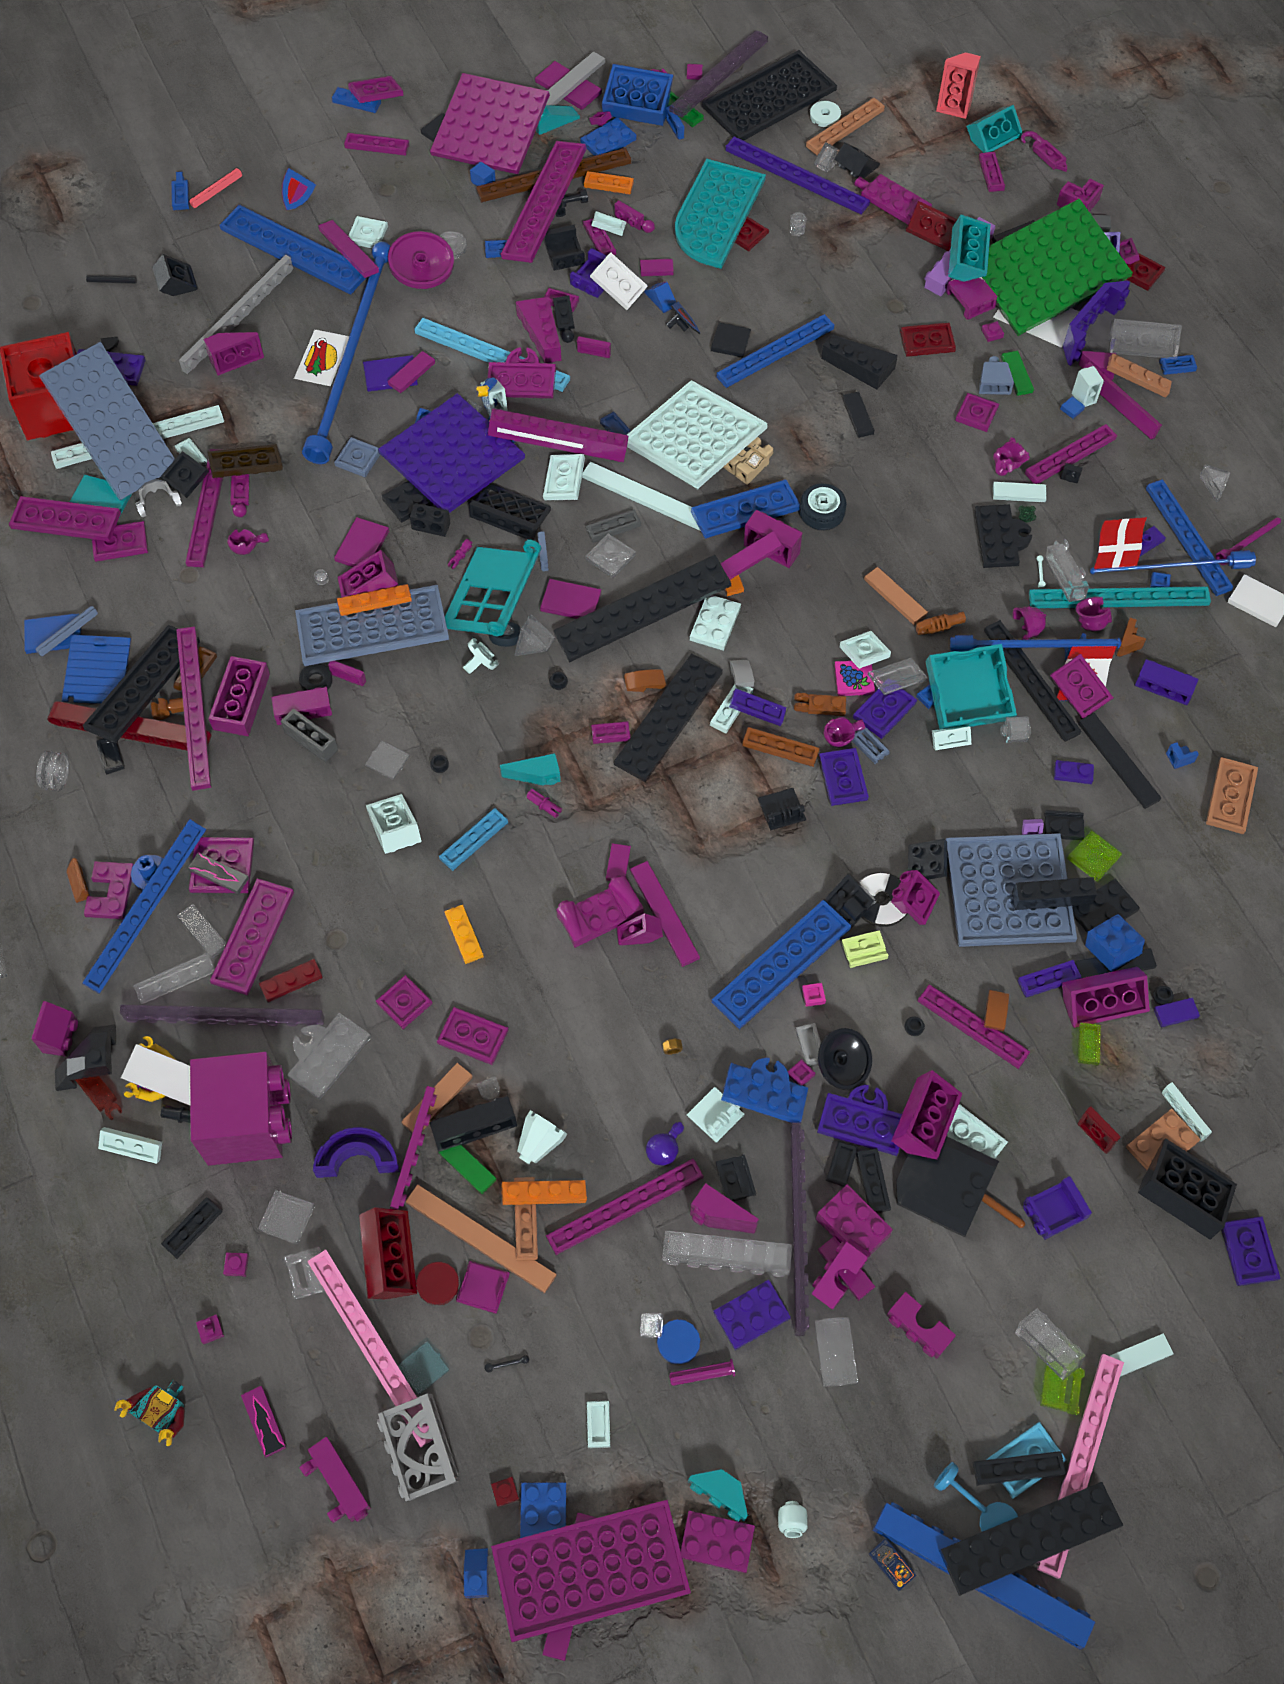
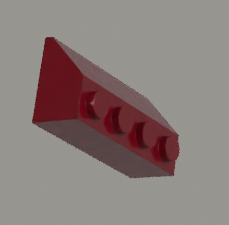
[359,1207,417,1300]

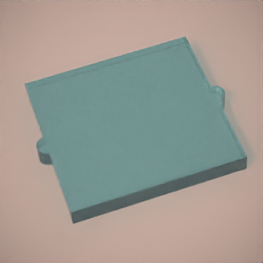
[397,1341,449,1395]

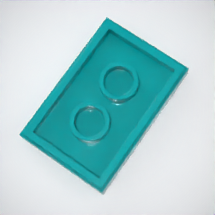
[70,475,132,518]

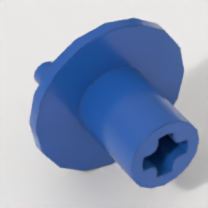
[131,855,163,890]

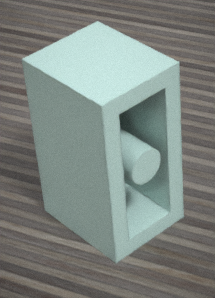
[1072,366,1104,407]

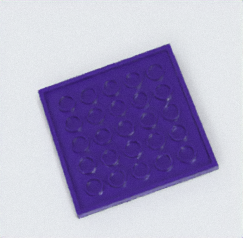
[378,393,525,513]

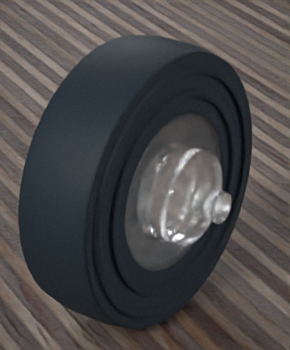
[489,622,522,647]

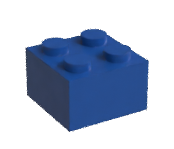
[1085,914,1145,972]

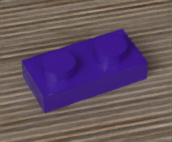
[1054,760,1094,784]

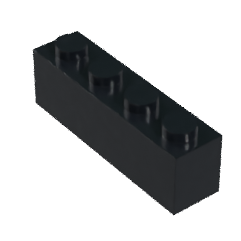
[1012,877,1097,910]
[429,1096,517,1152]

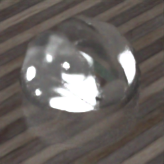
[314,569,329,585]

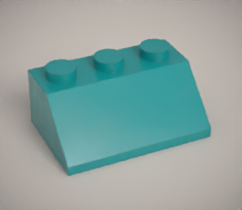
[967,104,1023,153]

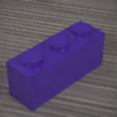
[1135,659,1198,705]

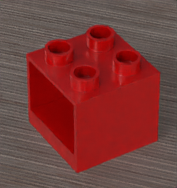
[0,332,77,440]

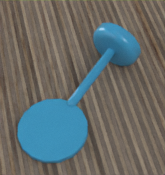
[934,1462,1018,1532]

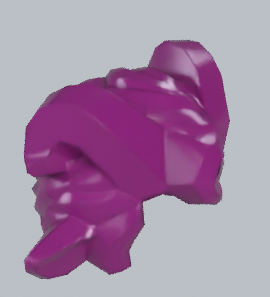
[993,437,1030,476]

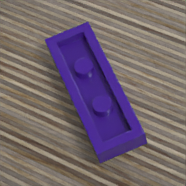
[729,688,787,726]
[1017,960,1081,998]

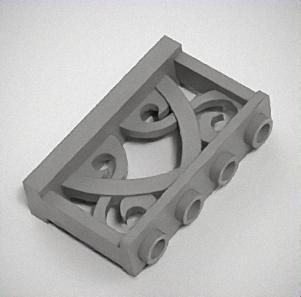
[377,1394,460,1501]

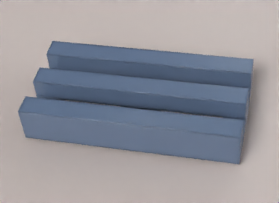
[537,532,548,571]
[852,727,890,764]

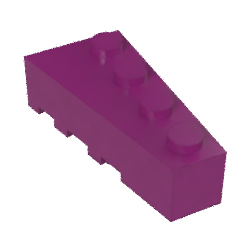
[516,297,561,363]

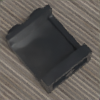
[544,224,585,271]

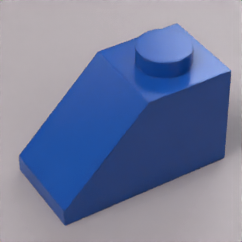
[464,1548,489,1599]

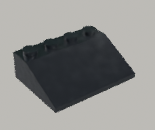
[1138,1138,1237,1240]

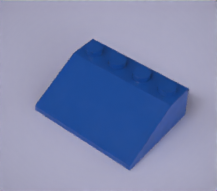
[602,64,673,126]

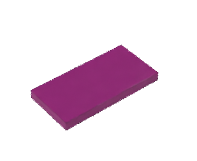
[535,61,602,110]

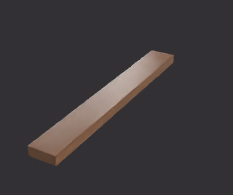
[405,1184,557,1294]

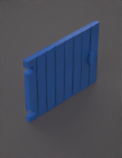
[62,635,131,704]

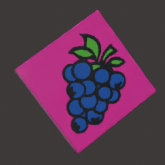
[834,661,875,696]

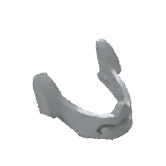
[135,479,181,517]

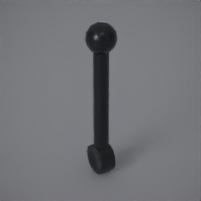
[484,1355,529,1373]

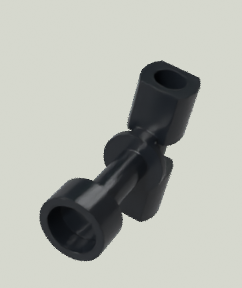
[556,189,588,217]

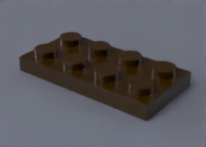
[207,444,283,478]

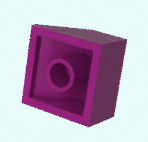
[31,1001,78,1056]

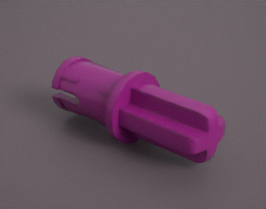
[526,789,562,818]

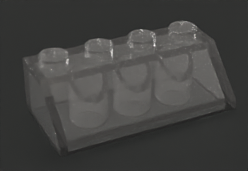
[1109,319,1182,360]

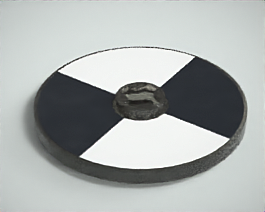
[859,872,908,927]

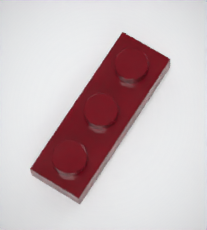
[259,959,323,1003]

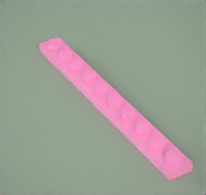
[307,1250,433,1448]
[1037,1354,1124,1579]

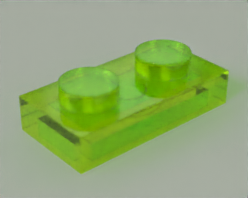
[1078,1023,1101,1065]

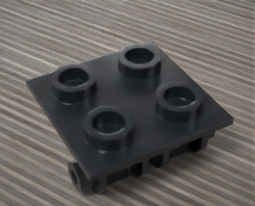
[758,788,806,831]

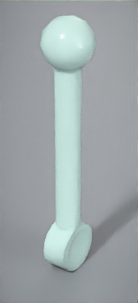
[1036,555,1046,589]

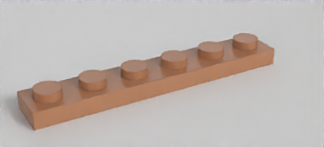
[806,98,885,155]

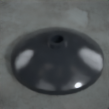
[818,1028,872,1090]

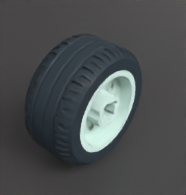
[799,483,847,531]

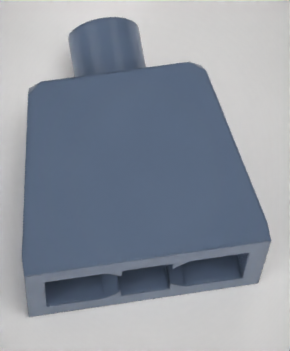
[979,356,1014,395]

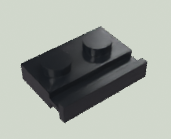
[1044,810,1085,841]
[716,1154,756,1202]

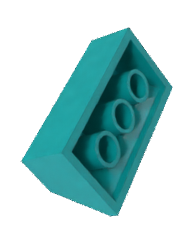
[948,215,991,282]

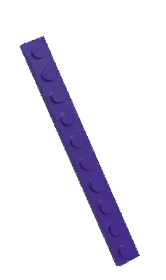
[726,137,870,215]

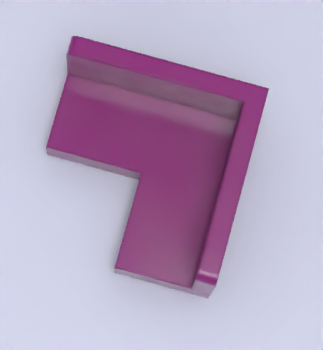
[1057,179,1104,212]

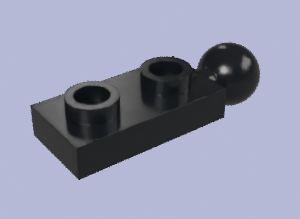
[553,295,575,343]

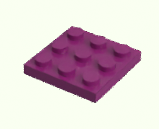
[189,837,254,893]

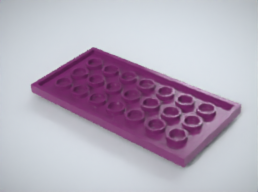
[491,1500,691,1643]

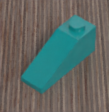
[536,105,580,135]
[500,753,561,785]

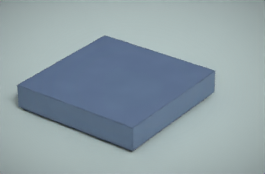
[334,437,380,477]

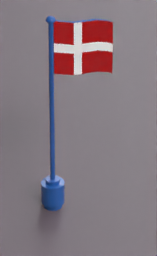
[1090,517,1256,575]

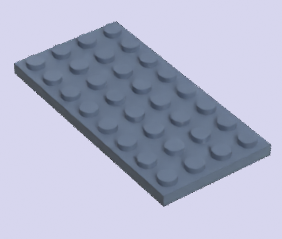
[39,342,175,500]
[295,585,449,666]

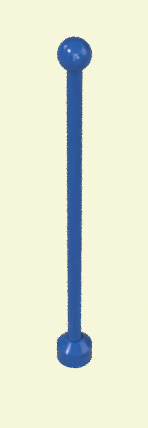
[302,242,391,464]

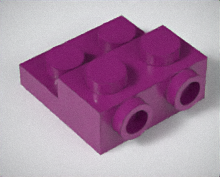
[891,870,940,925]

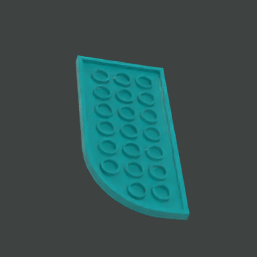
[675,159,766,269]

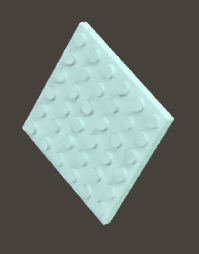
[627,380,767,489]

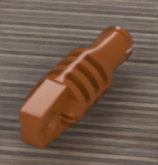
[916,612,966,635]

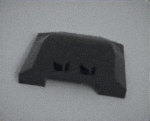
[896,1136,999,1237]

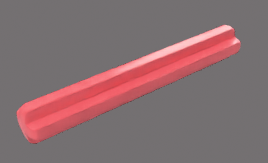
[189,168,242,208]

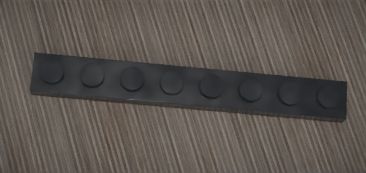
[984,620,1081,742]

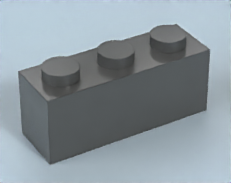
[281,709,338,763]

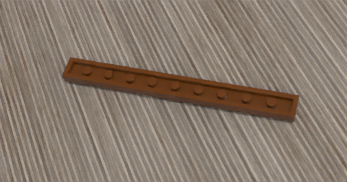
[476,148,631,203]

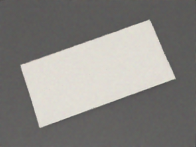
[121,1044,190,1105]

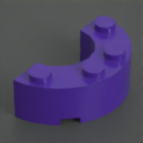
[313,1127,400,1178]

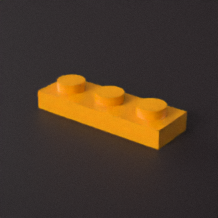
[444,905,484,964]

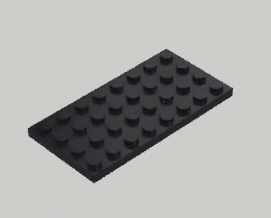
[702,50,837,141]

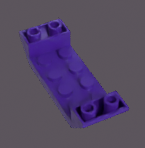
[1063,281,1130,366]

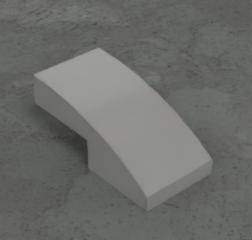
[730,660,754,688]

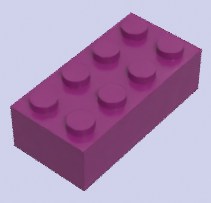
[208,656,270,737]

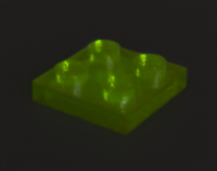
[1067,831,1122,882]

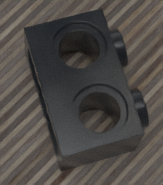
[410,503,451,537]

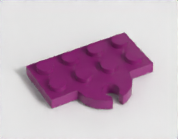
[488,347,557,399]

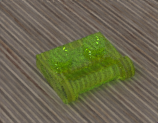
[1040,1361,1085,1415]

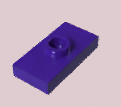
[1139,526,1166,557]

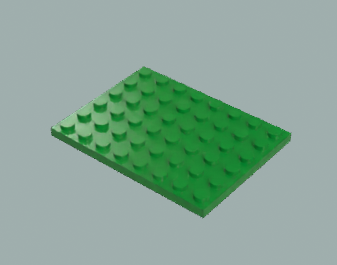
[982,198,1133,336]

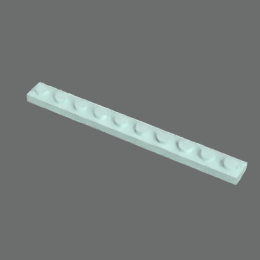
[51,405,224,469]

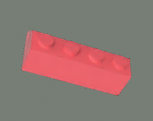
[936,52,981,119]

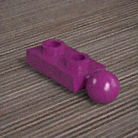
[615,200,655,233]
[231,474,250,518]

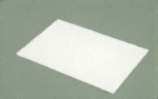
[993,308,1079,348]

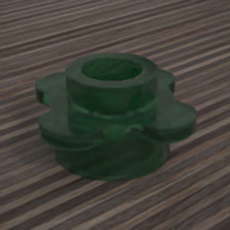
[1018,505,1036,523]

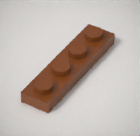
[742,727,820,767]

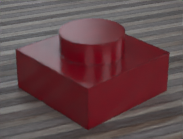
[491,1477,519,1507]

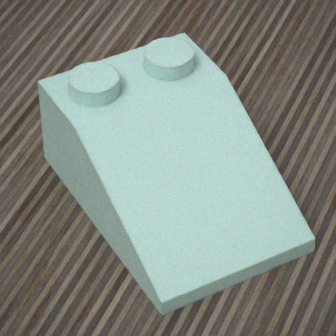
[366,794,422,854]

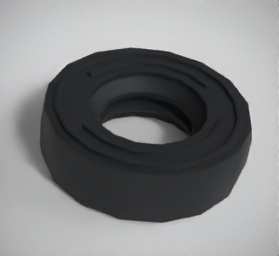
[299,663,333,691]

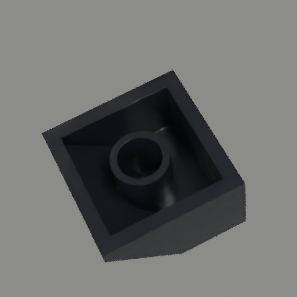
[834,142,880,178]
[152,254,198,296]

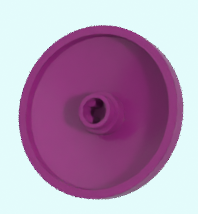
[388,231,454,289]

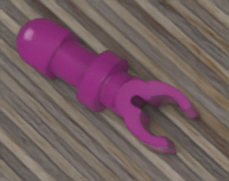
[448,539,473,569]

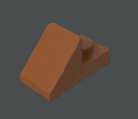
[1116,618,1146,657]

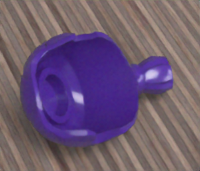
[646,1122,684,1165]

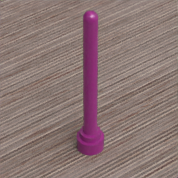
[1216,517,1281,565]

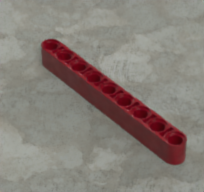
[47,702,212,751]

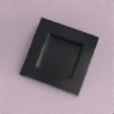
[1061,463,1082,484]

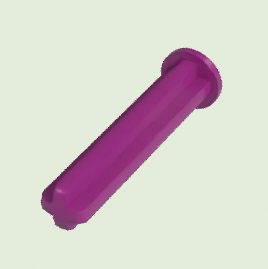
[669,1359,735,1386]

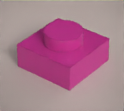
[802,983,826,1007]

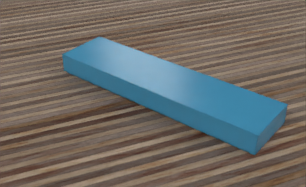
[439,808,508,871]

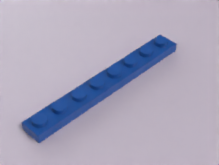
[717,314,834,388]
[1146,479,1233,596]

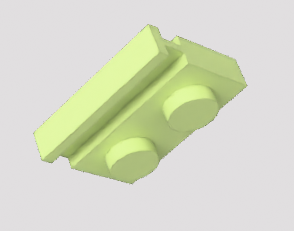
[841,930,888,968]

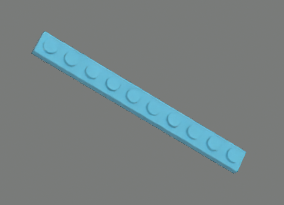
[415,318,570,392]

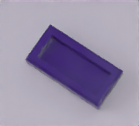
[1154,998,1200,1027]

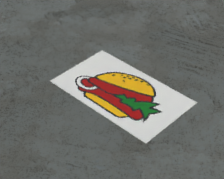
[294,330,349,386]

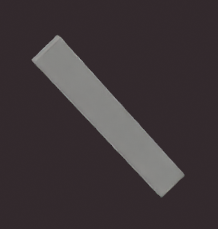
[546,51,605,106]

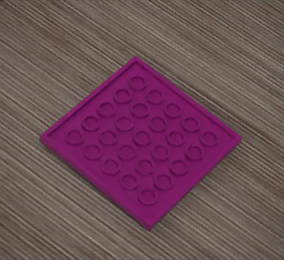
[430,73,550,174]

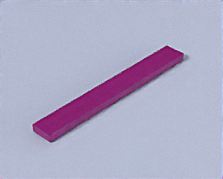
[185,449,223,568]
[546,1158,704,1255]

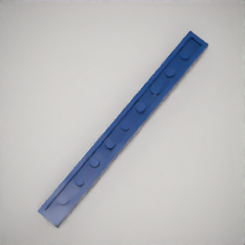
[82,819,206,994]

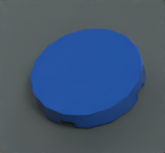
[657,1319,700,1364]

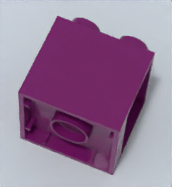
[190,1052,292,1166]

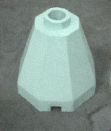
[517,1110,567,1164]

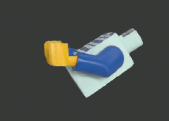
[476,378,508,422]

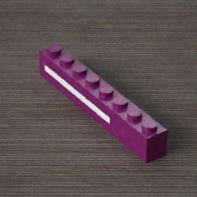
[488,408,629,462]

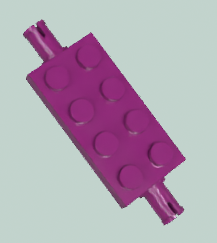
[854,174,932,224]

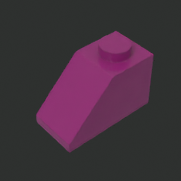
[1079,351,1116,380]
[617,913,663,946]

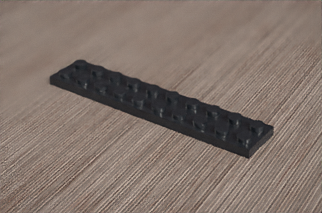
[553,555,732,663]

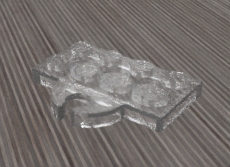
[288,1013,371,1100]

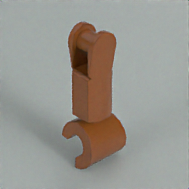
[151,698,204,720]

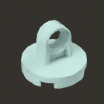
[463,638,499,674]

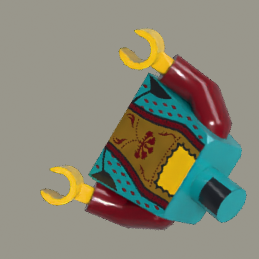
[114,1380,185,1446]

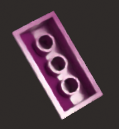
[1062,967,1150,1028]
[892,1070,963,1159]

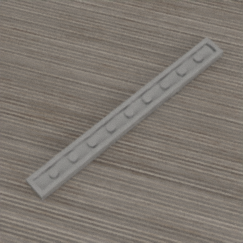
[179,255,293,374]

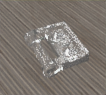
[283,1246,325,1300]

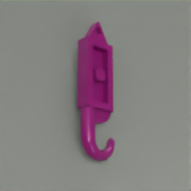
[1021,131,1067,172]

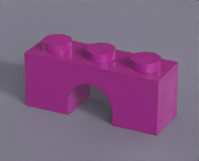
[812,1238,871,1310]
[887,1292,956,1359]

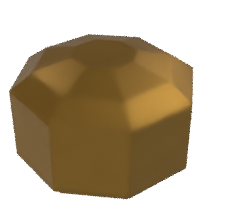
[663,1038,683,1055]

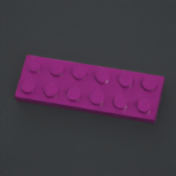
[9,496,121,541]
[210,878,294,995]

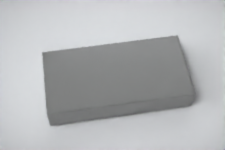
[795,1023,821,1066]

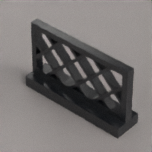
[470,483,551,540]

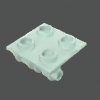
[687,1087,744,1143]

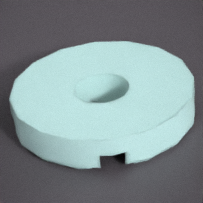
[810,101,841,127]

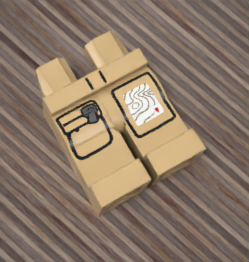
[723,437,773,485]

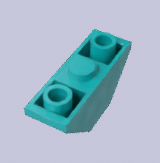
[688,1469,748,1522]

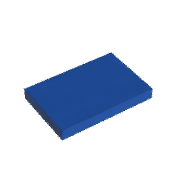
[24,613,81,654]

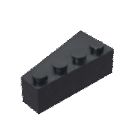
[821,335,898,390]

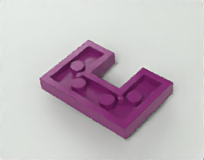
[84,861,134,919]

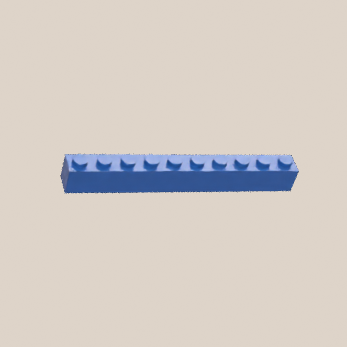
[872,1502,1095,1650]

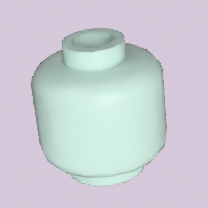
[778,1501,808,1538]

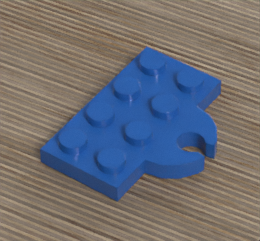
[721,1058,808,1125]

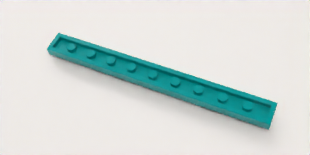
[1029,587,1211,608]

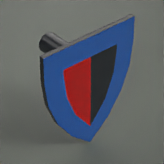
[666,302,700,334]

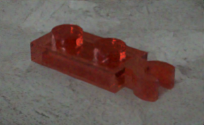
[75,1076,122,1120]

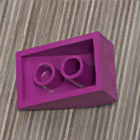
[203,332,264,376]
[337,550,399,597]
[690,1183,759,1234]

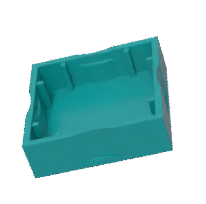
[925,644,1017,729]

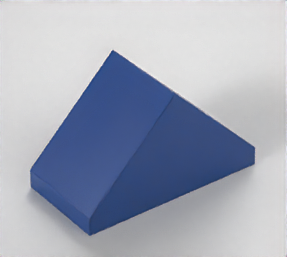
[644,282,677,313]

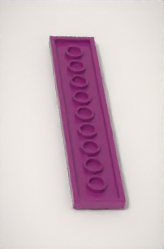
[501,141,587,263]

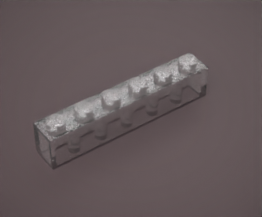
[662,1231,792,1277]

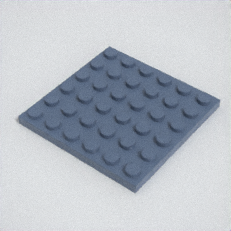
[946,834,1077,947]

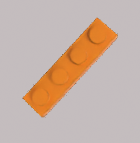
[337,584,412,616]
[501,1180,587,1205]

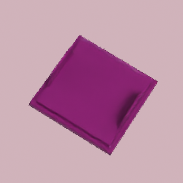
[456,1261,510,1314]

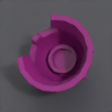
[1075,597,1112,631]
[1012,606,1046,640]

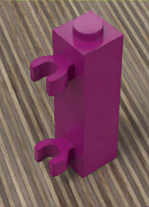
[299,1437,371,1523]

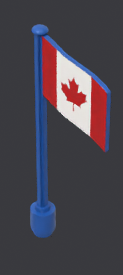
[950,635,1121,701]

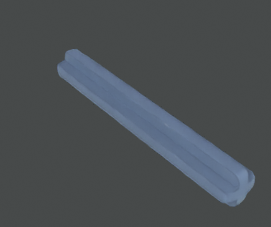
[35,606,98,656]

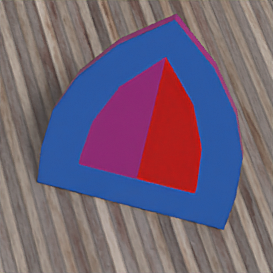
[282,168,316,210]

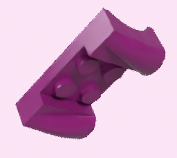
[556,875,644,948]

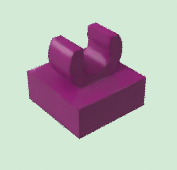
[196,1314,224,1344]

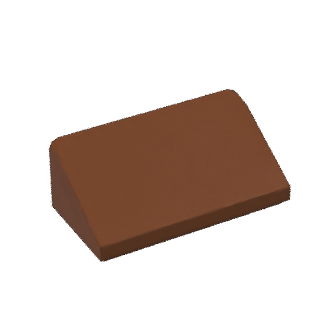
[67,858,90,903]

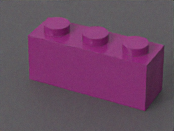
[271,687,332,725]

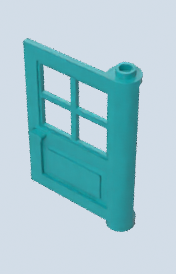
[445,540,542,636]

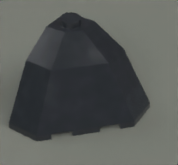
[55,1024,117,1091]

